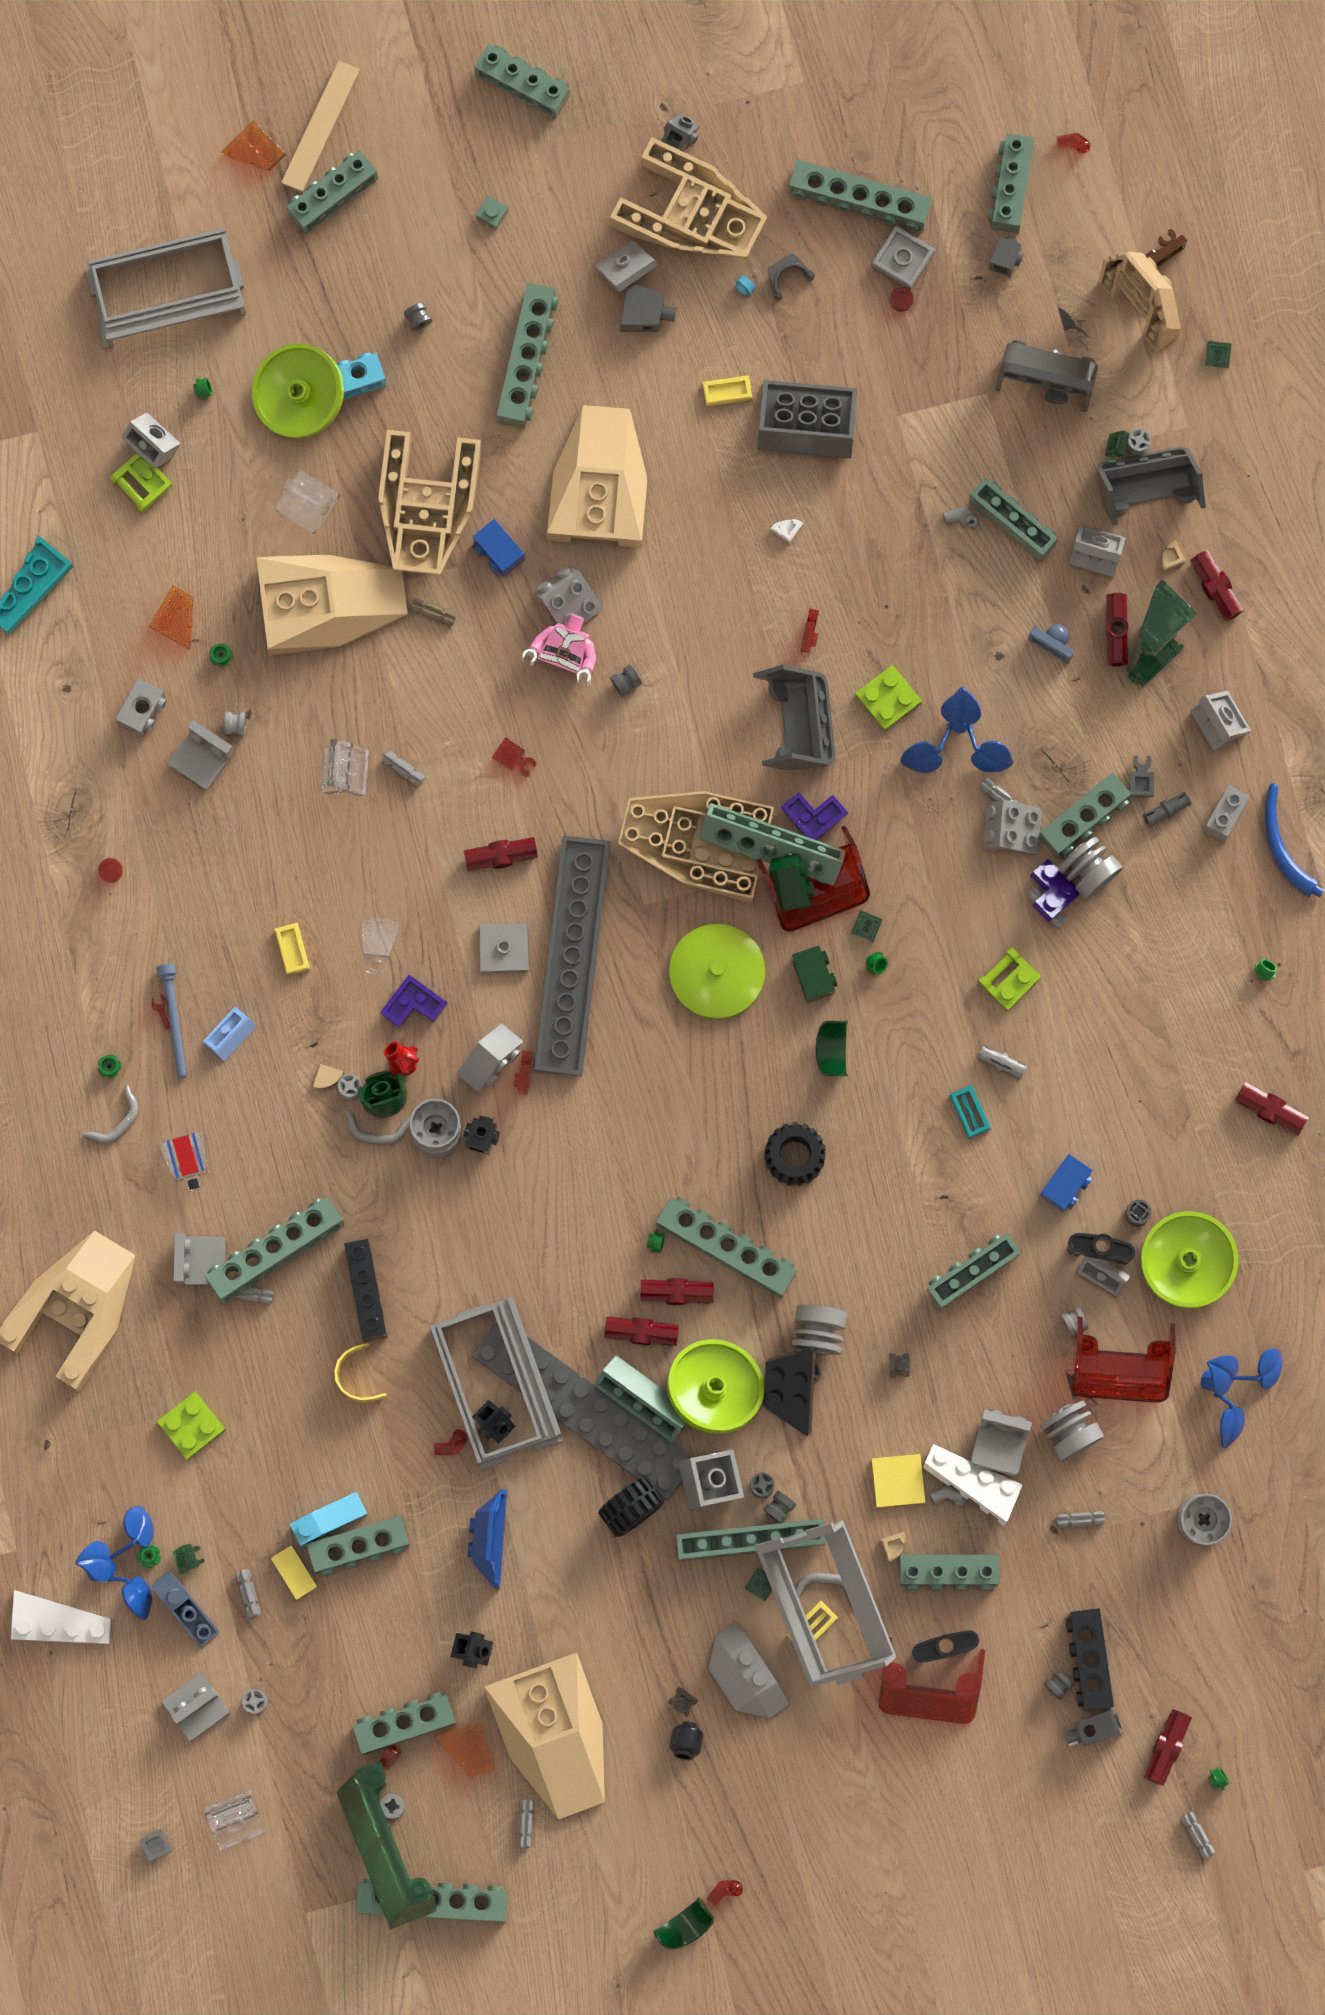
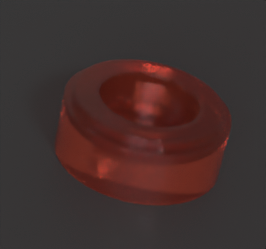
[890,287,914,312]
[98,858,123,883]
[379,1745,401,1770]

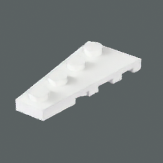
[923,1444,1022,1527]
[11,1590,111,1644]

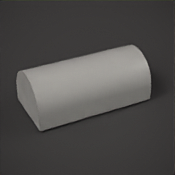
[1076,1256,1131,1297]

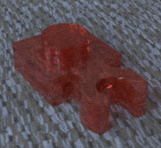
[800,609,819,653]
[492,737,537,777]
[514,1051,532,1095]

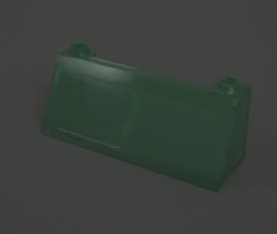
[1126,579,1197,688]
[336,1761,436,1930]

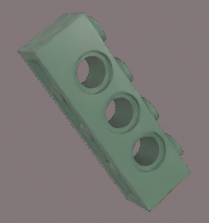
[1039,773,1131,858]
[307,1516,410,1577]
[353,1692,456,1755]

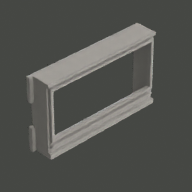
[85,228,246,349]
[430,1296,563,1471]
[755,1520,896,1687]

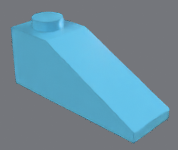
[290,1492,367,1548]

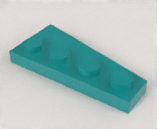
[0,535,74,635]

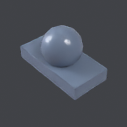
[1028,624,1075,664]

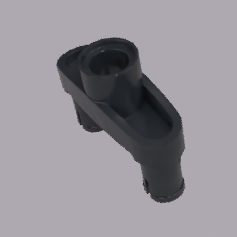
[1067,1233,1135,1265]
[912,1630,979,1663]

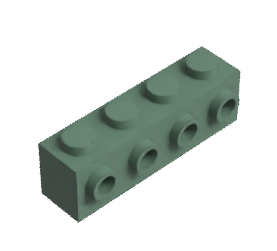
[474,44,570,119]
[988,133,1034,233]
[286,150,378,235]
[969,478,1058,563]
[926,1233,1021,1311]
[594,1355,687,1443]
[899,1555,999,1591]

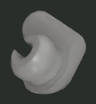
[943,507,978,527]

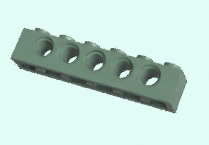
[789,160,932,231]
[497,283,559,428]
[698,803,846,886]
[205,1197,344,1305]
[656,1197,797,1298]
[676,1519,826,1561]
[356,1878,508,1922]

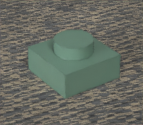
[476,196,508,229]

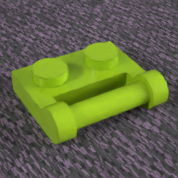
[110,453,173,513]
[977,947,1042,1012]

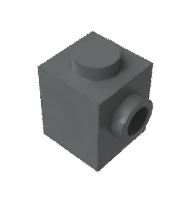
[989,237,1024,277]

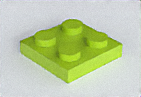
[855,664,922,732]
[157,1391,226,1460]

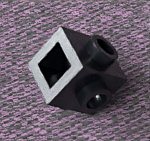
[464,1116,500,1155]
[472,1400,516,1444]
[450,1631,493,1669]

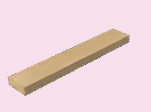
[281,61,360,194]

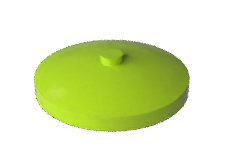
[252,343,344,439]
[669,924,765,1020]
[1140,1211,1239,1309]
[667,1339,764,1434]

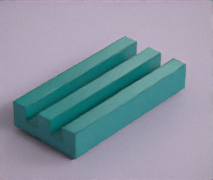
[949,1085,991,1139]

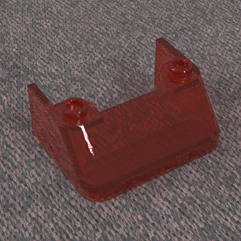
[756,825,870,932]
[1072,1317,1176,1403]
[878,1637,985,1724]

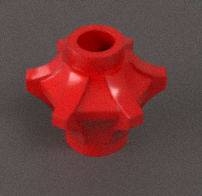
[384,1041,419,1076]

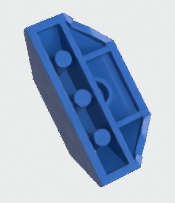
[467,1489,507,1590]

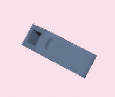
[151,1571,220,1648]

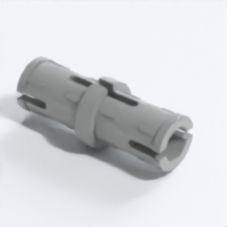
[977,1045,1028,1079]

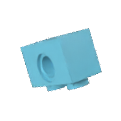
[337,353,386,400]

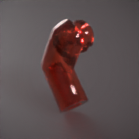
[434,1429,467,1455]

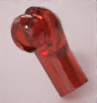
[1057,133,1090,153]
[707,1880,743,1906]

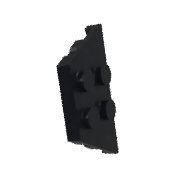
[763,1346,816,1436]

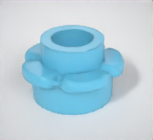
[735,275,756,296]

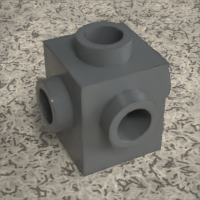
[661,114,699,152]

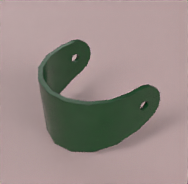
[815,1021,848,1076]
[653,1897,715,1949]

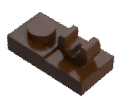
[1145,229,1187,268]

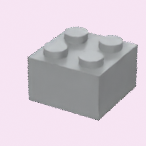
[678,1449,744,1510]

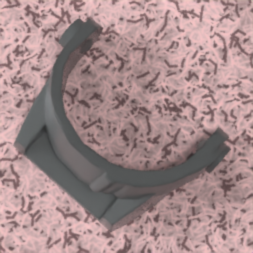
[767,253,815,300]

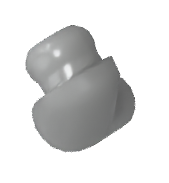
[930,1485,967,1506]

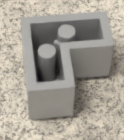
[457,1023,523,1092]

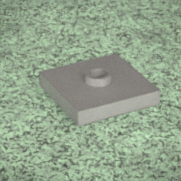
[871,226,936,290]
[595,240,657,292]
[479,923,529,973]

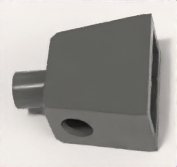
[621,283,677,332]
[1064,1710,1124,1746]

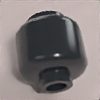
[669,1721,704,1760]

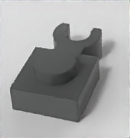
[1129,756,1154,798]

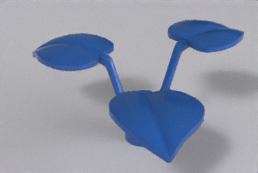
[900,686,1014,773]
[1201,1348,1282,1448]
[75,1505,154,1620]

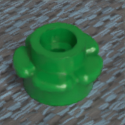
[193,377,213,400]
[209,643,233,667]
[866,952,888,975]
[1255,959,1277,981]
[98,1055,122,1078]
[647,1230,665,1253]
[137,1545,161,1568]
[1208,1767,1230,1791]

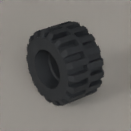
[765,1122,826,1186]
[598,1477,665,1537]

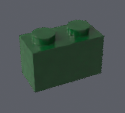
[768,853,815,911]
[791,945,838,1004]

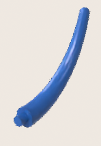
[1265,783,1324,898]

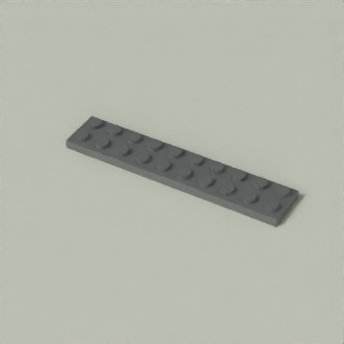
[534,836,610,1077]
[472,1322,692,1501]

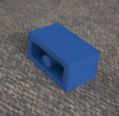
[472,519,525,578]
[1040,1154,1093,1212]

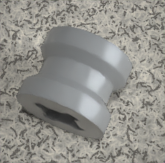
[1126,428,1151,456]
[225,711,246,736]
[338,1074,363,1100]
[1061,1307,1089,1337]
[242,1689,268,1715]
[380,1794,405,1819]

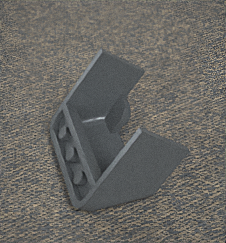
[996,340,1098,412]
[1097,447,1206,525]
[753,665,835,770]

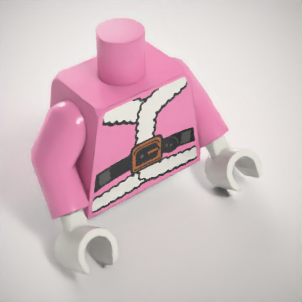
[521,614,596,686]

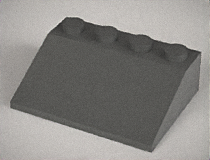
[757,380,857,459]

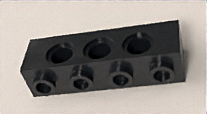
[344,1239,388,1342]
[1065,1608,1114,1712]

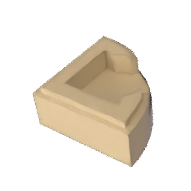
[1161,540,1185,572]
[313,1064,344,1089]
[881,1532,905,1563]

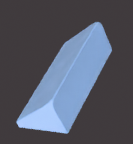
[202,1007,256,1061]

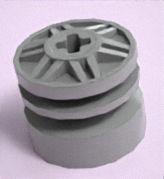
[1059,837,1123,900]
[410,1099,461,1157]
[791,1304,848,1356]
[1040,1400,1105,1462]
[1176,1493,1233,1545]

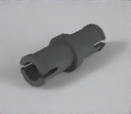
[1143,792,1191,828]

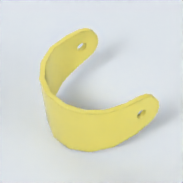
[334,1343,387,1403]

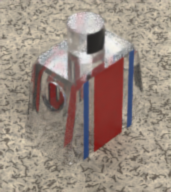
[158,1131,209,1192]

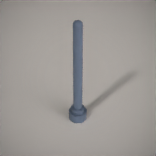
[156,964,187,1079]

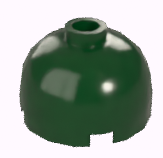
[358,1071,408,1118]

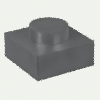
[139,1829,173,1862]

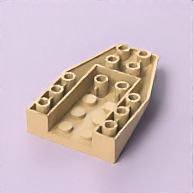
[547,405,647,548]
[256,555,408,656]
[618,791,774,904]
[484,1652,605,1820]

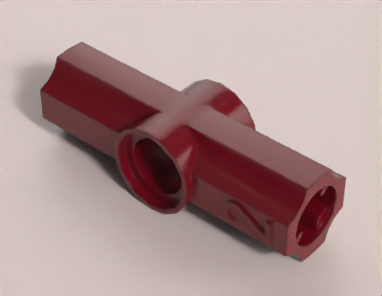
[1190,550,1244,621]
[1105,593,1129,667]
[464,837,538,872]
[1234,1082,1309,1136]
[640,1278,714,1305]
[604,1317,679,1346]
[1144,1709,1192,1786]

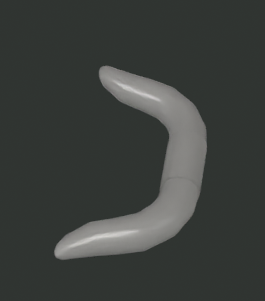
[82,1085,138,1143]
[345,1111,410,1145]
[795,1573,850,1601]

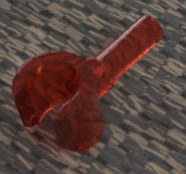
[152,994,170,1029]

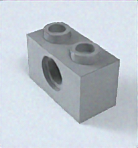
[121,413,181,469]
[116,678,167,737]
[1203,785,1250,843]

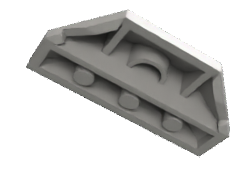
[709,1622,790,1718]

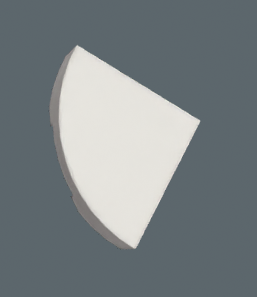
[770,519,803,544]

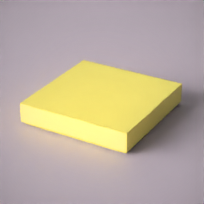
[871,1454,925,1508]

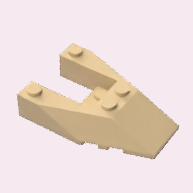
[610,137,767,259]
[1098,252,1181,352]
[378,430,482,575]
[0,1231,136,1392]

